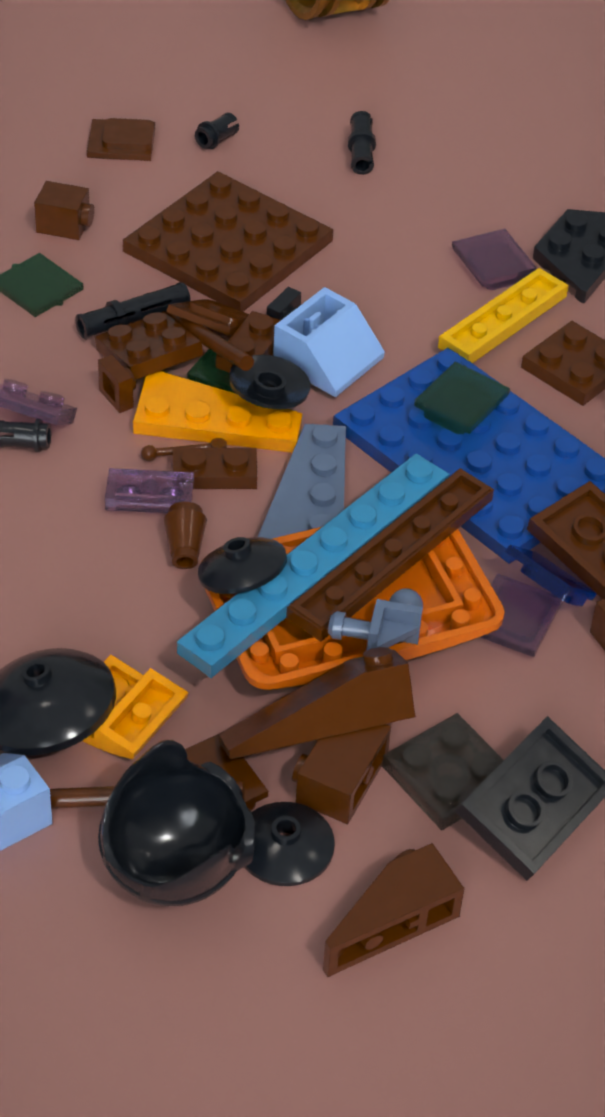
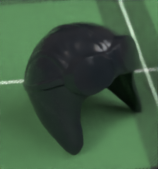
[98,740,255,906]

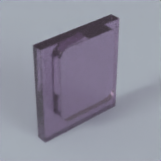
[452,228,537,290]
[481,574,563,657]

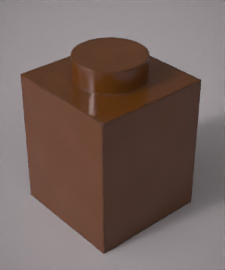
[34,181,94,240]

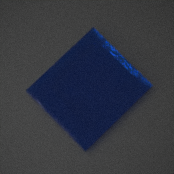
[505,545,596,607]

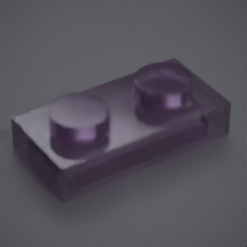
[0,379,77,426]
[105,468,194,513]

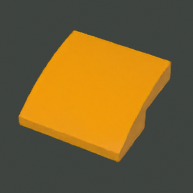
[83,654,189,759]

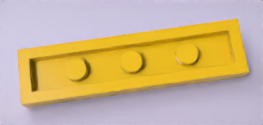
[438,268,569,363]

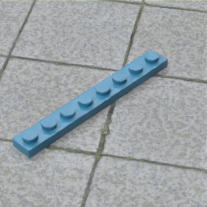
[177,453,450,678]

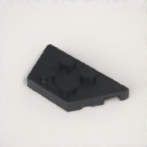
[533,209,605,303]

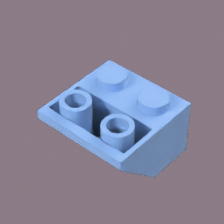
[273,287,385,397]

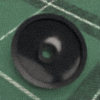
[0,648,116,756]

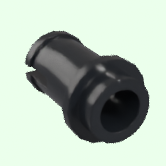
[195,112,239,149]
[0,419,52,452]

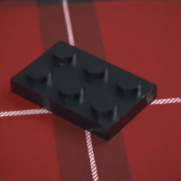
[455,716,605,881]

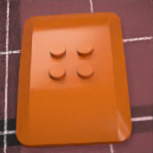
[201,526,505,690]

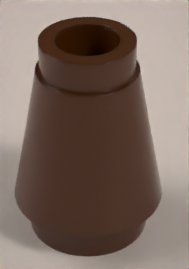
[164,502,207,569]

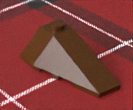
[218,647,416,759]

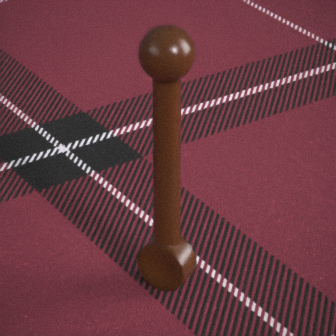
[141,438,227,461]

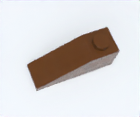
[323,843,464,977]

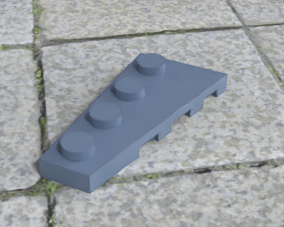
[258,424,346,539]

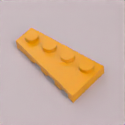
[133,371,302,453]

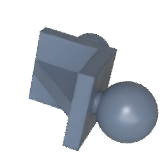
[328,588,423,650]

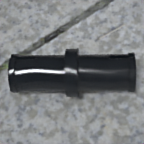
[348,111,376,175]

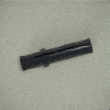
[75,282,191,339]

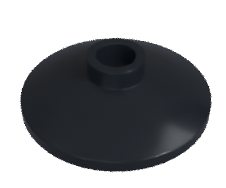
[229,355,310,409]
[198,537,287,594]
[244,802,335,886]

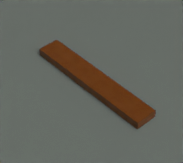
[286,468,494,642]

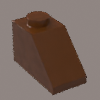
[292,724,391,824]

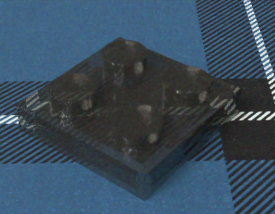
[382,713,504,831]

